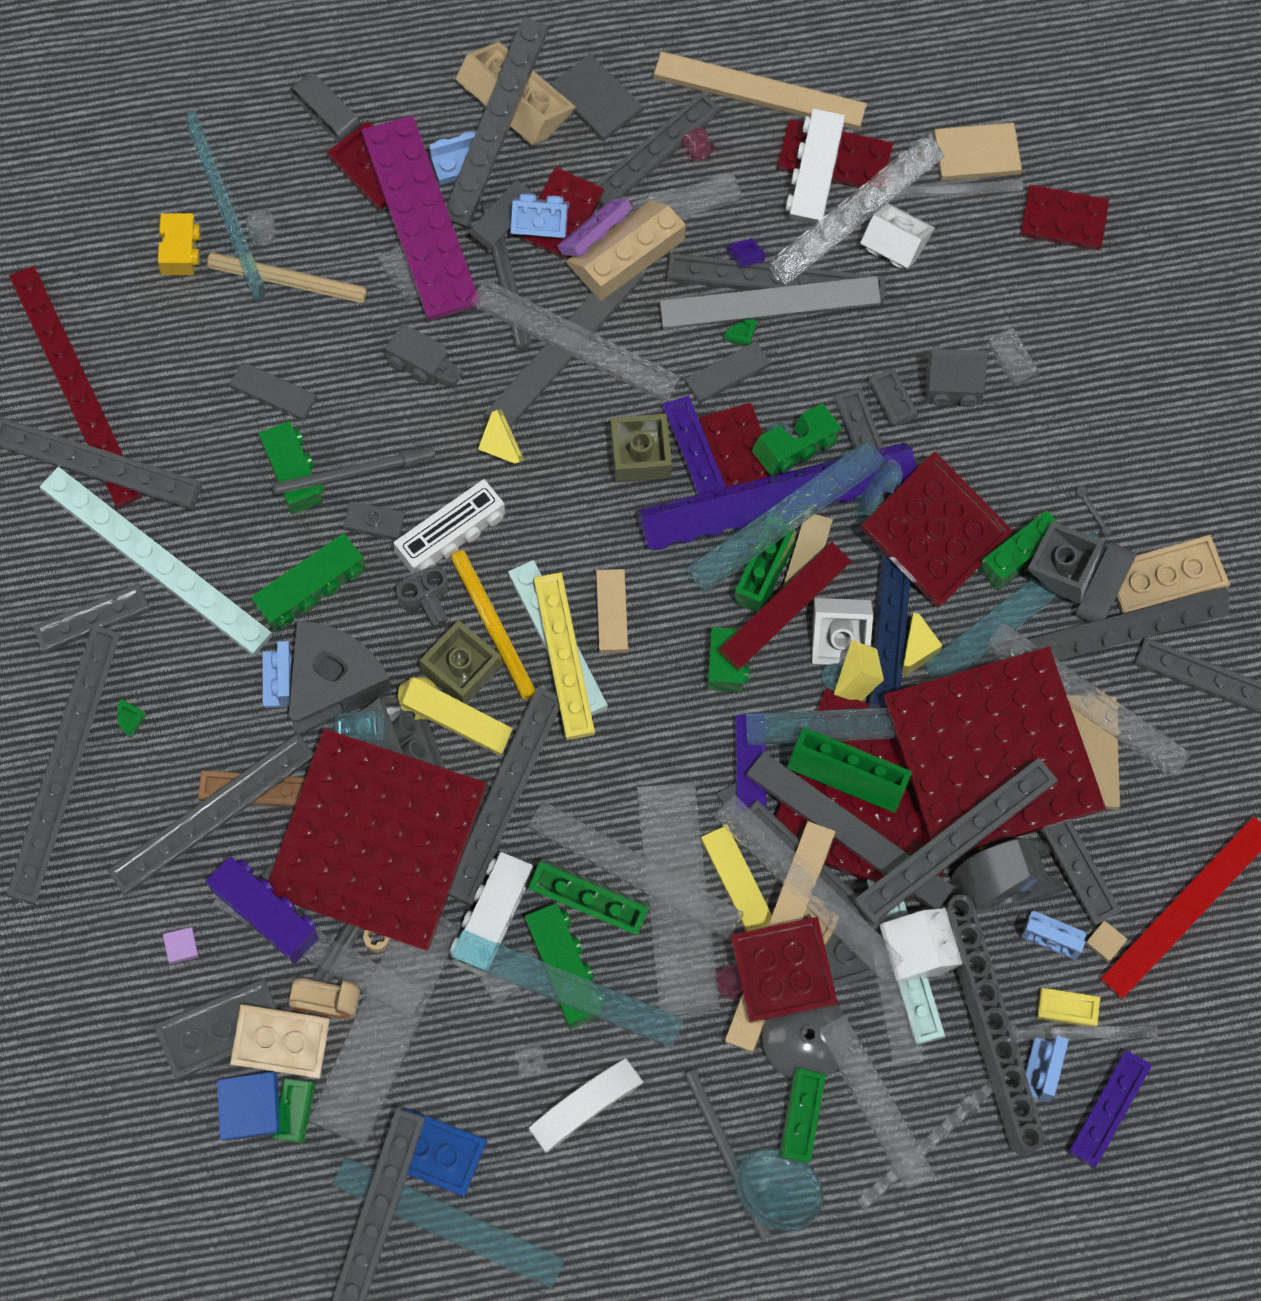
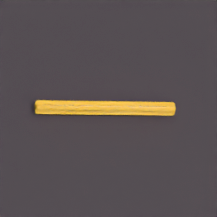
[451,550,535,699]

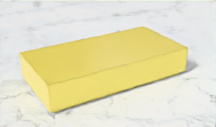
[1037,988,1100,1028]

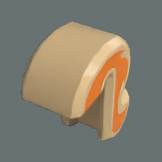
[289,978,361,1019]

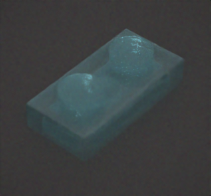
[334,710,385,741]

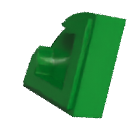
[723,319,757,347]
[117,699,147,739]

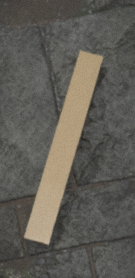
[654,52,867,130]
[725,822,836,1053]

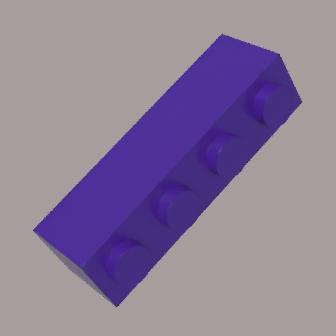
[205,856,319,964]

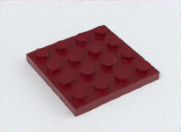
[859,451,1013,608]

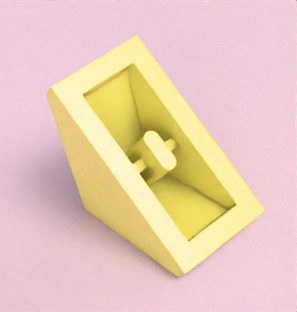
[478,410,525,463]
[902,613,942,676]
[834,640,884,701]

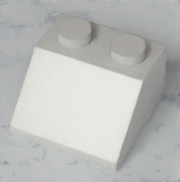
[861,203,935,268]
[812,598,873,665]
[880,908,963,981]

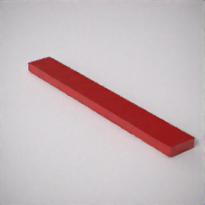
[1100,816,1261,1000]

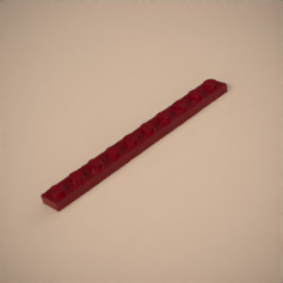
[9,265,143,509]

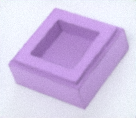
[163,927,199,964]

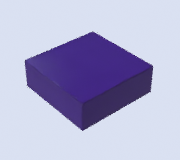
[728,238,766,268]

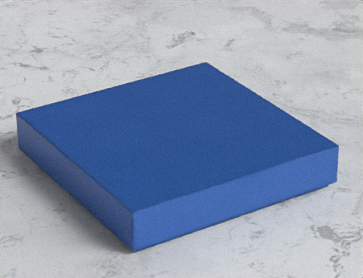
[217,1072,281,1141]

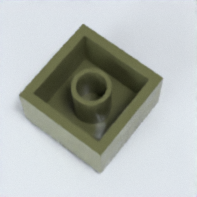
[610,414,672,483]
[420,620,502,705]

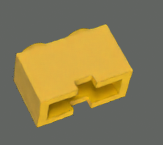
[158,213,201,275]

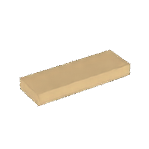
[783,512,833,588]
[596,569,628,653]

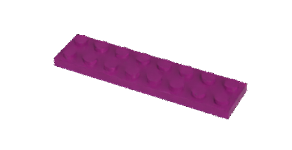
[362,115,480,321]

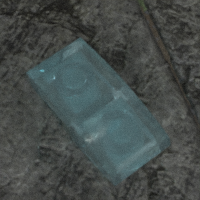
[858,459,903,516]

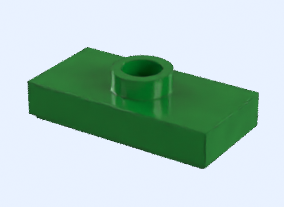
[273,1078,316,1144]

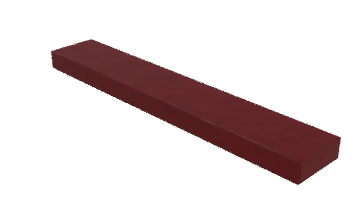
[718,542,852,671]

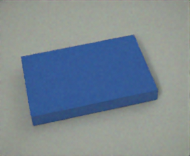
[402,1107,487,1198]

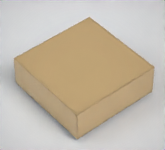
[1085,921,1127,963]

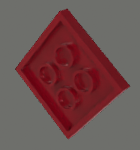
[731,917,838,1024]

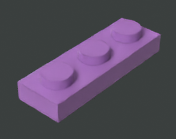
[558,199,633,257]

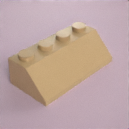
[456,41,576,145]
[566,200,686,301]

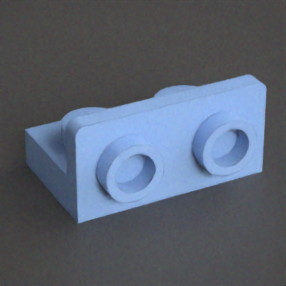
[429,132,476,185]
[511,194,570,238]
[263,641,292,708]
[1021,911,1086,960]
[1026,1036,1069,1103]

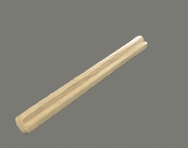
[207,252,367,303]

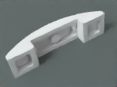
[529,1059,643,1153]

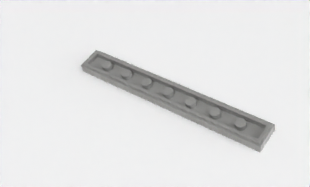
[660,276,881,329]

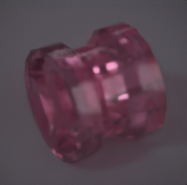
[682,127,715,161]
[717,966,743,1000]

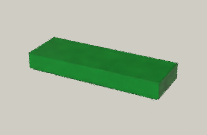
[779,1068,826,1164]

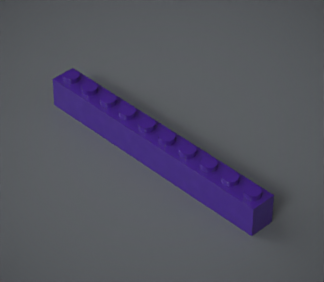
[637,442,916,550]

